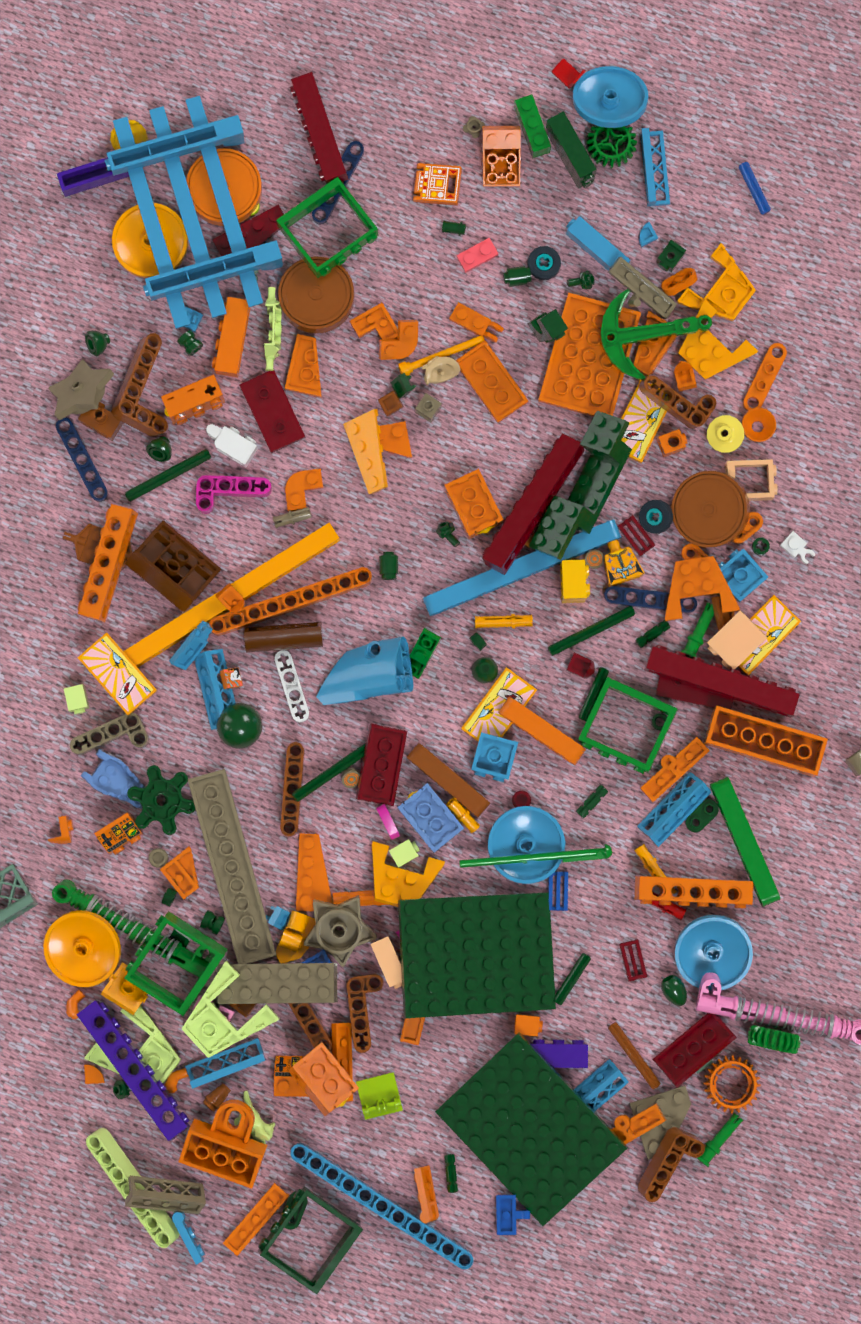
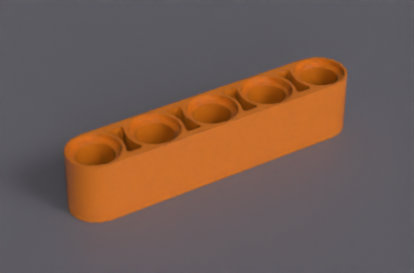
[498,697,586,765]

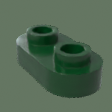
[685,800,719,833]
[281,1191,308,1230]

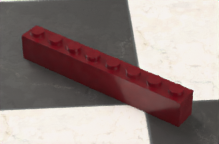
[482,433,585,575]
[644,645,800,718]

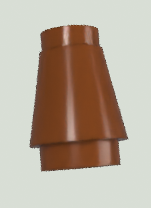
[203,1083,231,1113]

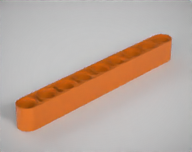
[209,567,372,636]

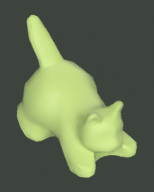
[234,1091,275,1144]

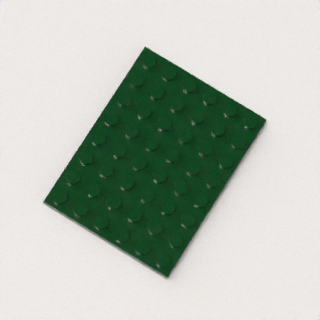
[398,892,556,1018]
[435,1032,628,1226]

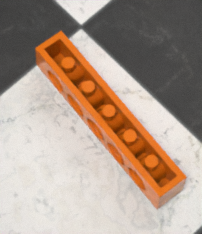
[78,504,138,623]
[634,876,753,909]

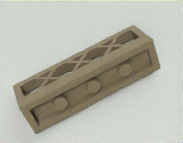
[125,1175,206,1214]

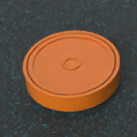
[186,148,262,226]

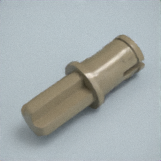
[273,507,311,528]

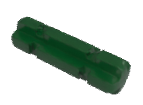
[635,620,670,648]
[576,785,608,818]
[444,1154,458,1193]

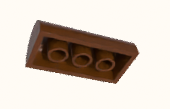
[244,622,323,653]

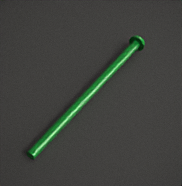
[459,844,612,868]

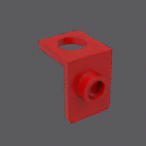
[551,58,586,89]

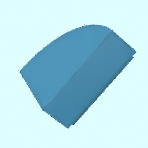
[639,222,658,248]

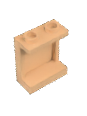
[707,610,768,670]

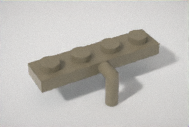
[608,257,677,319]

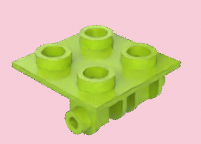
[356,1072,403,1120]

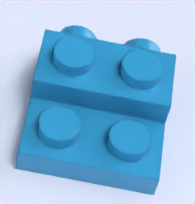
[718,548,768,603]
[471,732,518,782]

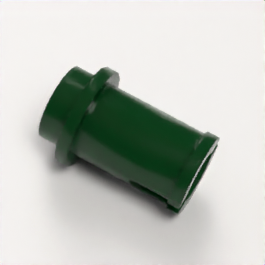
[442,220,466,237]

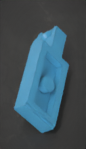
[169,621,213,670]

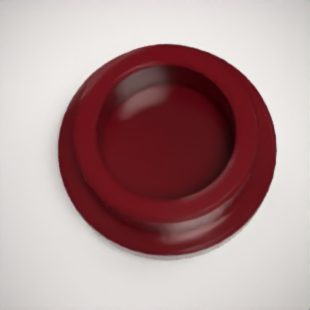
[512,791,531,808]

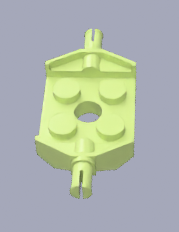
[264,287,282,371]

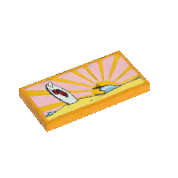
[621,380,668,464]
[738,595,801,676]
[77,632,158,716]
[461,667,537,742]

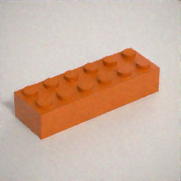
[704,705,828,777]

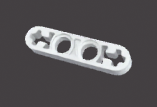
[275,650,309,723]

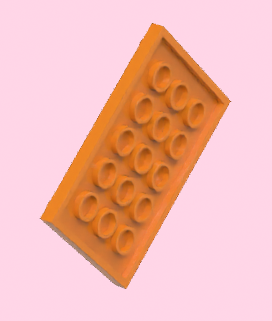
[538,292,641,417]

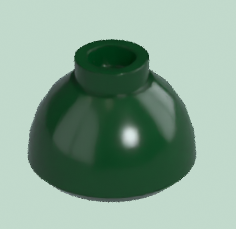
[85,330,110,357]
[146,436,172,462]
[472,657,498,684]

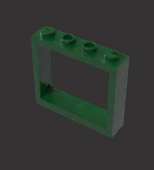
[258,1186,363,1294]

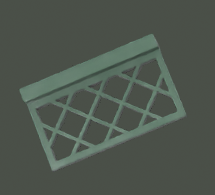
[0,864,38,928]

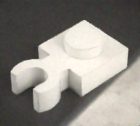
[780,531,815,564]

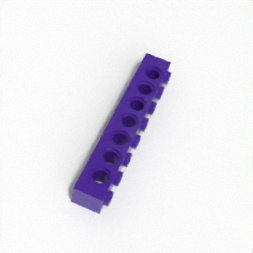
[76,1000,190,1141]

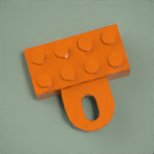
[178,1100,268,1189]

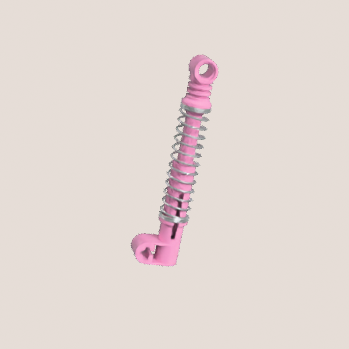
[696,972,861,1045]

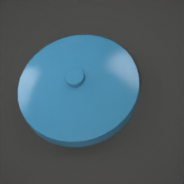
[573,66,648,128]
[487,806,565,884]
[675,915,753,991]

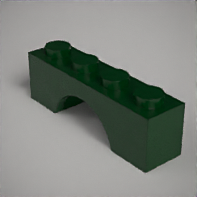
[527,309,568,343]

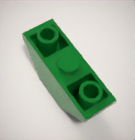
[410,628,441,679]

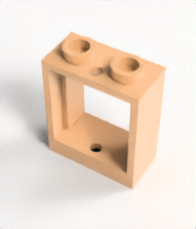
[725,459,777,501]
[371,936,402,989]

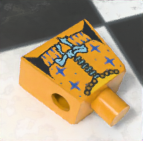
[604,539,644,587]

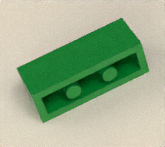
[514,94,551,159]

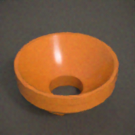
[742,408,776,442]

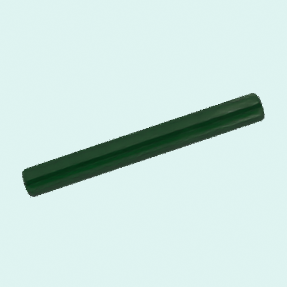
[125,449,211,502]
[548,606,635,656]
[292,743,366,802]

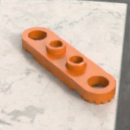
[743,343,787,411]

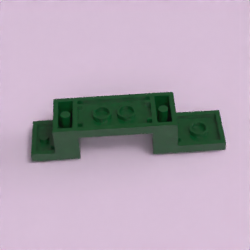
[529,411,632,560]

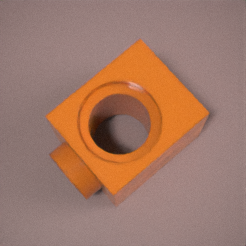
[657,429,688,458]
[514,1014,543,1036]

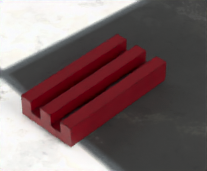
[617,515,655,557]
[619,939,647,982]

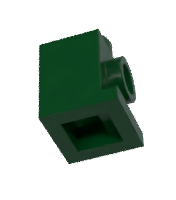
[656,240,686,273]

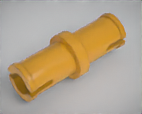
[446,797,480,833]

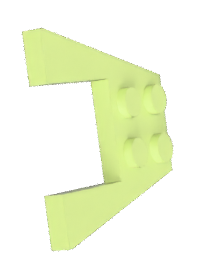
[182,961,280,1058]
[84,1005,182,1088]

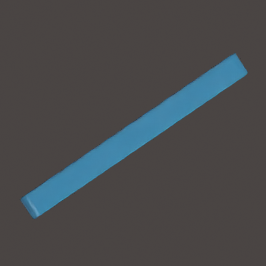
[423,520,622,616]
[290,1143,473,1269]

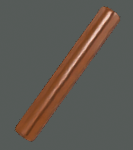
[608,1022,661,1089]

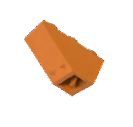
[482,126,521,187]

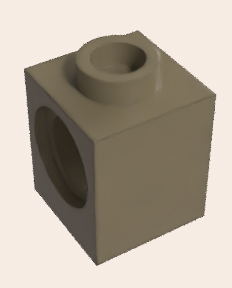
[415,393,442,423]

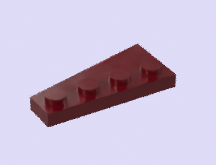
[212,204,284,256]

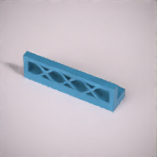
[640,128,670,207]
[194,649,235,730]
[637,772,711,847]
[185,1038,266,1089]
[574,1059,629,1111]

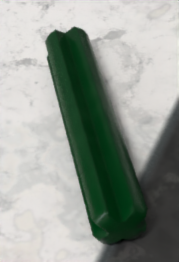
[579,667,609,721]
[553,953,591,1005]

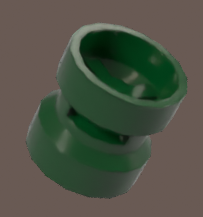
[177,330,203,356]
[200,910,225,935]

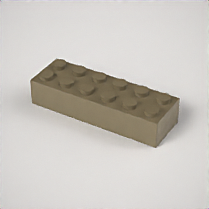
[217,963,338,1004]

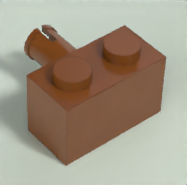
[78,402,124,441]

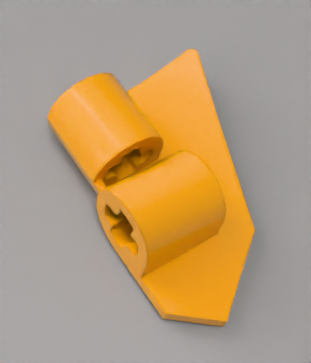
[276,910,316,963]

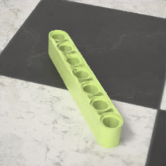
[86,1128,180,1248]

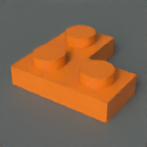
[349,303,398,339]

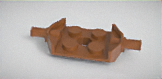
[62,523,133,571]

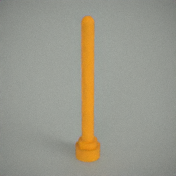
[398,336,485,376]

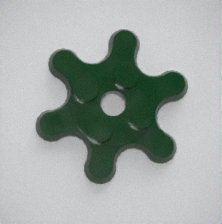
[127,765,196,835]

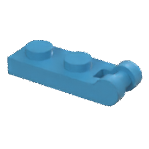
[172,1212,205,1265]

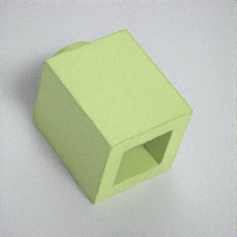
[64,684,90,715]
[389,839,420,868]

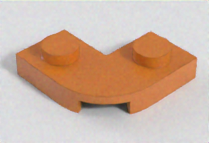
[379,320,419,360]
[285,468,323,512]

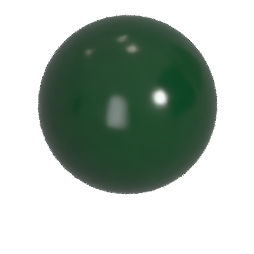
[216,703,263,749]

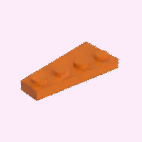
[296,833,333,912]

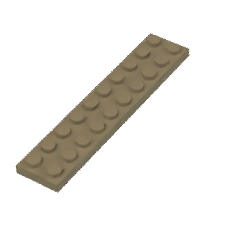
[188,769,277,964]

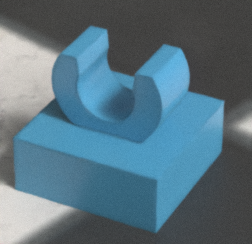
[184,307,203,333]
[266,906,291,931]

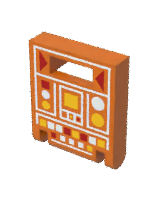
[413,163,462,206]

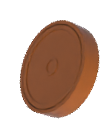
[278,256,355,334]
[671,471,750,547]

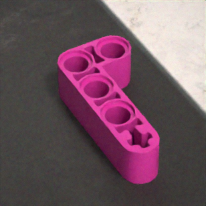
[196,475,272,514]

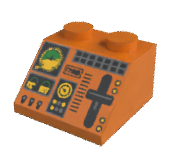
[94,813,143,855]
[274,1056,309,1097]

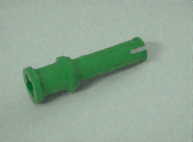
[680,602,714,659]
[697,1113,743,1167]

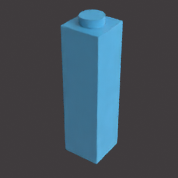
[566,216,631,270]

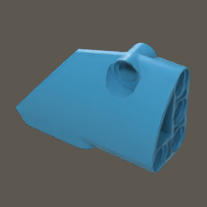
[316,637,414,705]

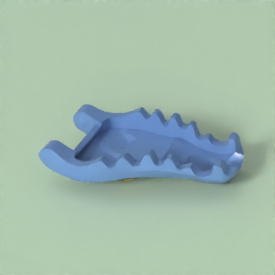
[81,749,146,809]

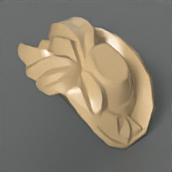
[422,356,461,385]

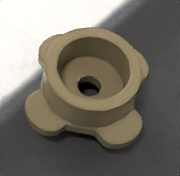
[463,116,485,138]

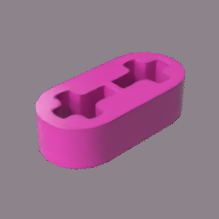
[376,804,400,840]

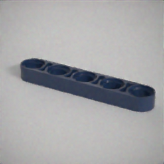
[312,141,364,225]
[56,418,108,502]
[604,586,697,613]

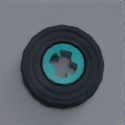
[527,246,561,280]
[639,500,673,534]

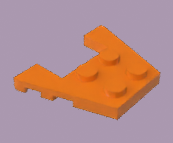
[665,556,740,621]

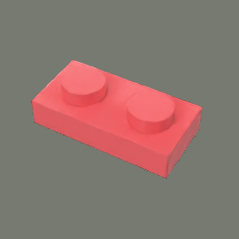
[456,238,498,273]

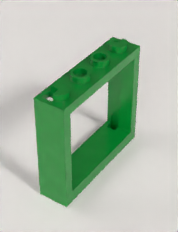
[276,177,379,278]
[578,677,678,774]
[124,911,227,1016]

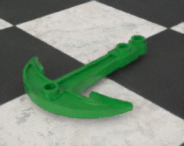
[601,289,712,380]

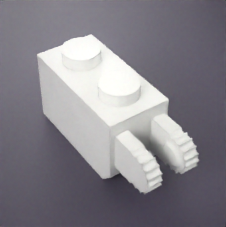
[206,424,258,468]

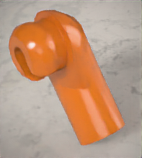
[66,990,85,1019]
[165,1067,189,1094]

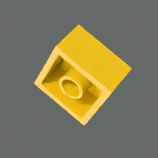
[560,560,590,603]

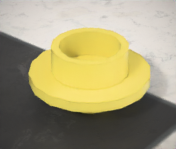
[707,415,744,453]

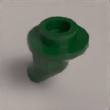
[567,271,595,290]
[436,521,460,547]
[113,1080,131,1099]

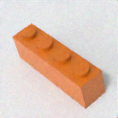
[212,297,251,378]

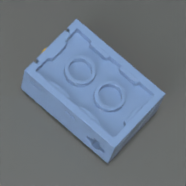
[397,783,464,853]

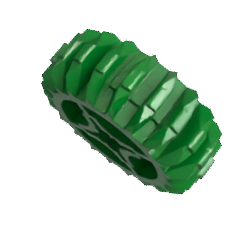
[586,126,637,168]
[747,1025,801,1054]

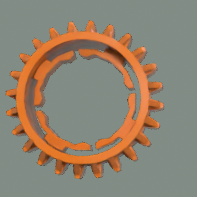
[703,1055,761,1113]

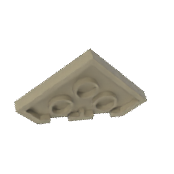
[629,1085,691,1160]

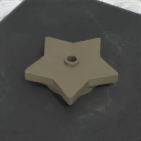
[48,360,114,420]
[304,896,377,967]

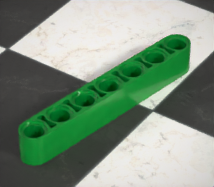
[710,777,781,907]

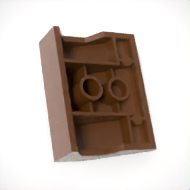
[125,521,221,613]

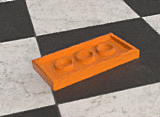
[456,340,529,423]

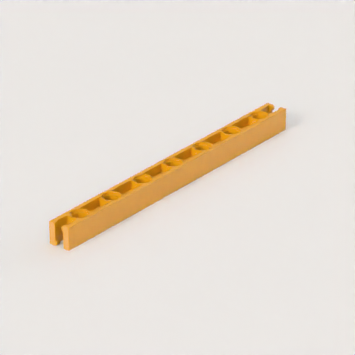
[124,522,340,667]

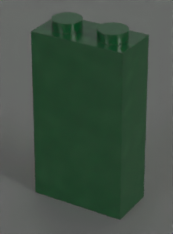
[546,111,597,189]

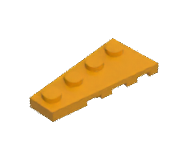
[343,409,388,494]

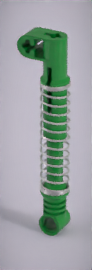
[52,879,215,978]

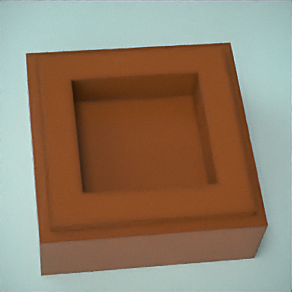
[378,390,404,416]

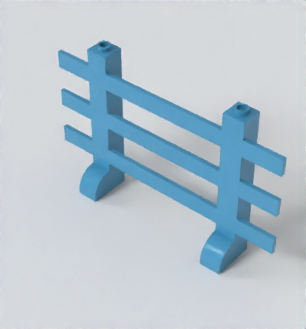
[105,96,283,329]

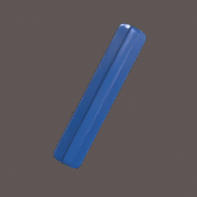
[739,162,771,215]

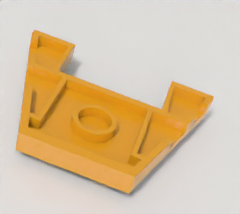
[677,243,756,321]
[678,299,758,380]
[371,841,445,907]

